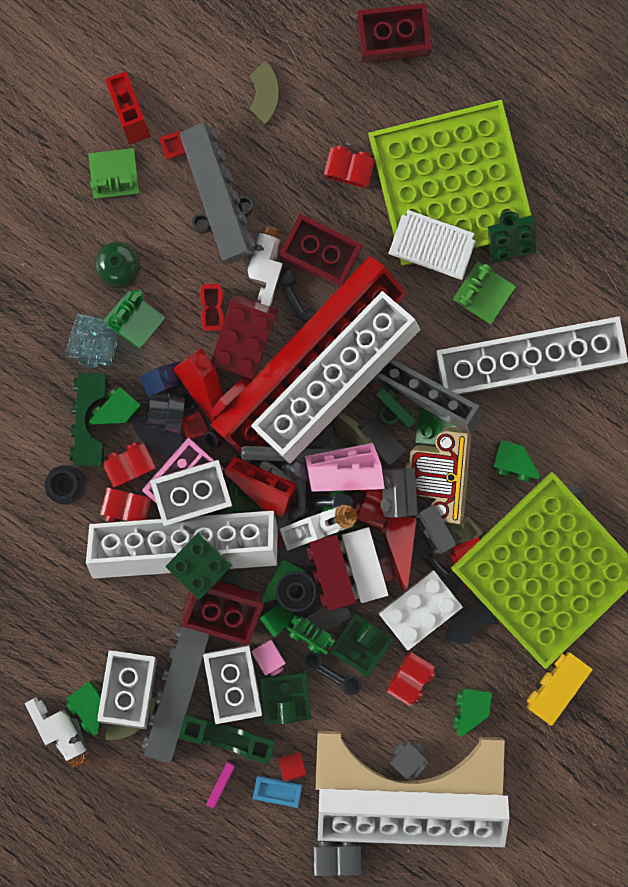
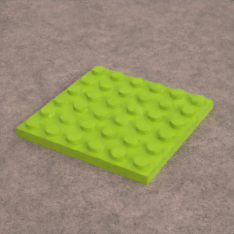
[368,100,531,267]
[451,472,628,669]

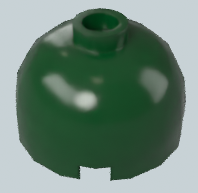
[95,242,141,288]

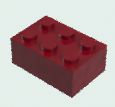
[357,3,431,63]
[279,214,362,288]
[211,294,279,379]
[306,534,356,612]
[180,581,264,646]

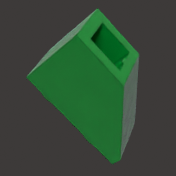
[89,387,143,426]
[491,440,539,483]
[66,680,102,736]
[453,687,492,736]

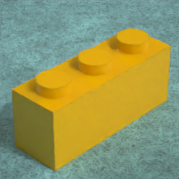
[527,651,593,726]

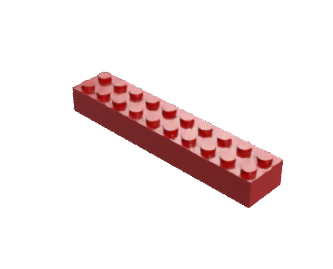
[211,256,407,461]

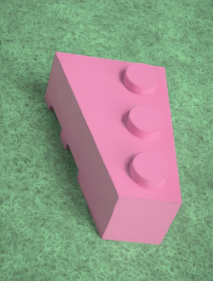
[142,437,223,503]
[305,443,385,491]

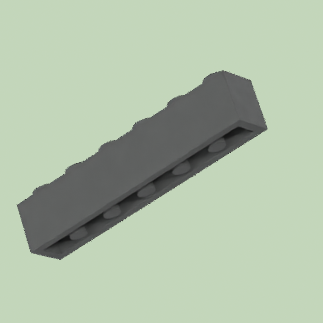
[179,122,255,264]
[372,359,484,435]
[142,623,210,764]

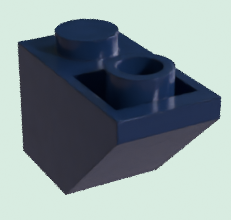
[140,360,184,398]

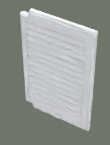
[388,210,476,280]

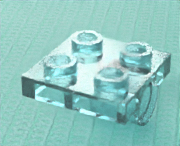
[65,314,119,368]

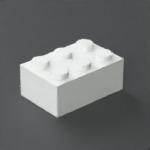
[150,460,232,526]
[338,527,388,603]
[378,570,463,650]
[203,644,263,724]
[97,650,157,729]

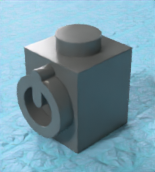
[389,740,428,779]

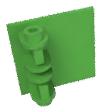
[88,148,139,199]
[452,262,516,325]

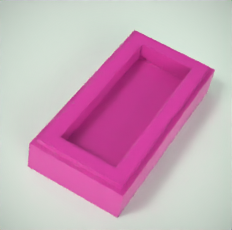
[206,760,235,808]

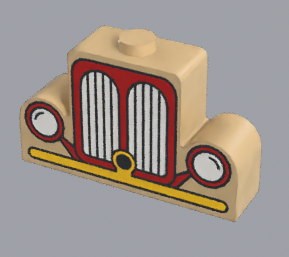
[406,426,471,524]

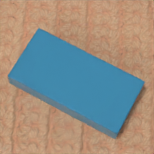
[253,775,303,808]

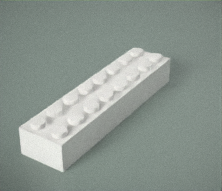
[251,291,420,464]
[435,316,628,395]
[86,511,278,579]
[318,789,509,847]

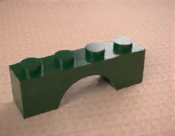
[70,372,108,467]
[178,713,276,764]

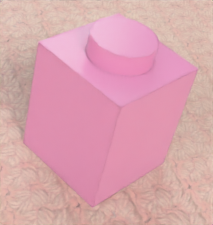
[251,638,286,676]

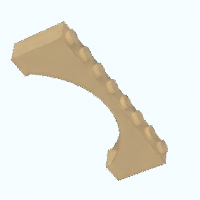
[316,731,505,796]

